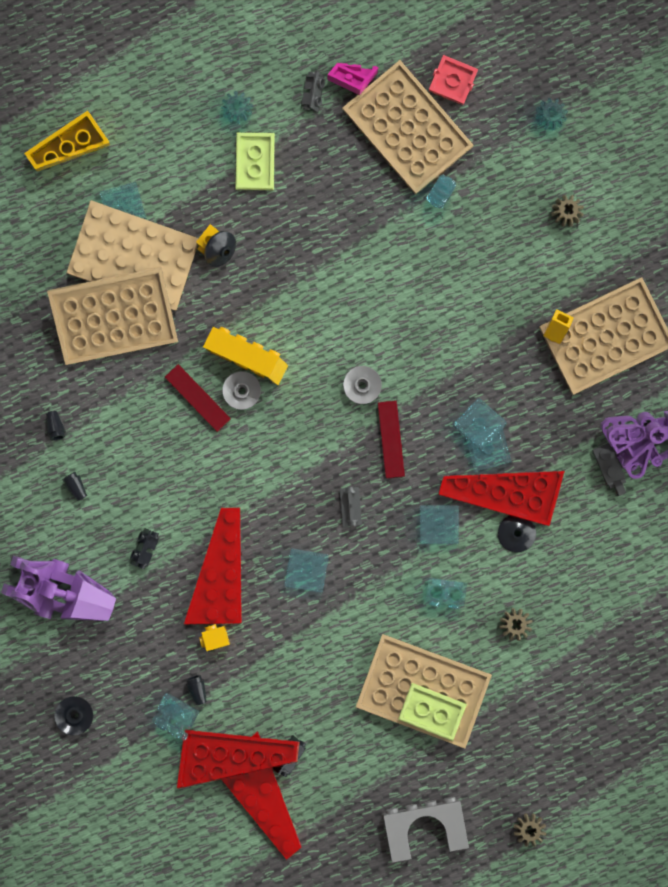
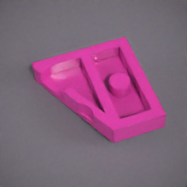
[327,63,379,95]

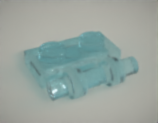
[152,693,200,740]

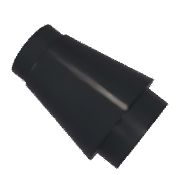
[46,411,66,441]
[62,472,88,501]
[186,675,207,705]

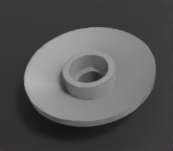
[343,366,382,404]
[223,371,261,410]

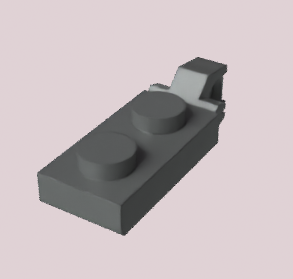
[592,443,626,496]

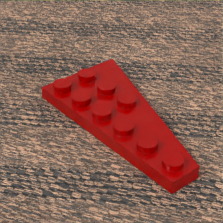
[438,471,565,526]
[184,508,242,624]
[177,730,300,789]
[221,731,302,860]

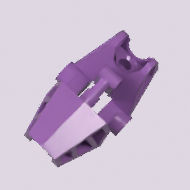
[600,411,668,479]
[1,556,116,621]

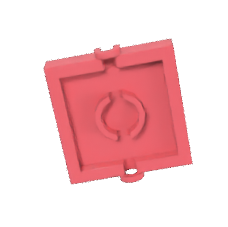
[429,55,478,105]

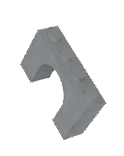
[383,797,469,863]

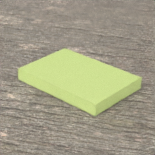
[236,133,275,190]
[398,683,467,741]

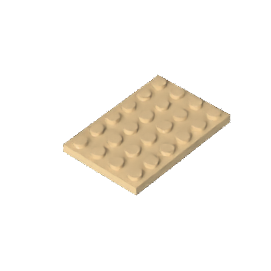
[342,60,474,195]
[66,200,199,311]
[47,267,178,365]
[539,277,668,395]
[356,634,492,748]

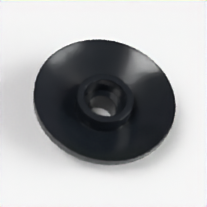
[204,231,236,267]
[498,516,536,552]
[54,696,94,735]

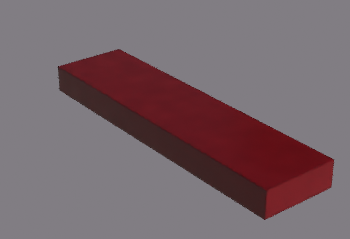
[165,364,231,432]
[378,400,405,479]

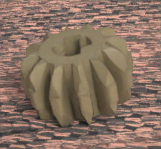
[551,195,584,227]
[499,608,532,641]
[513,813,546,847]

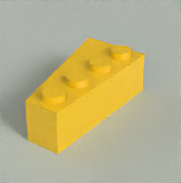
[24,111,110,172]
[203,327,288,385]

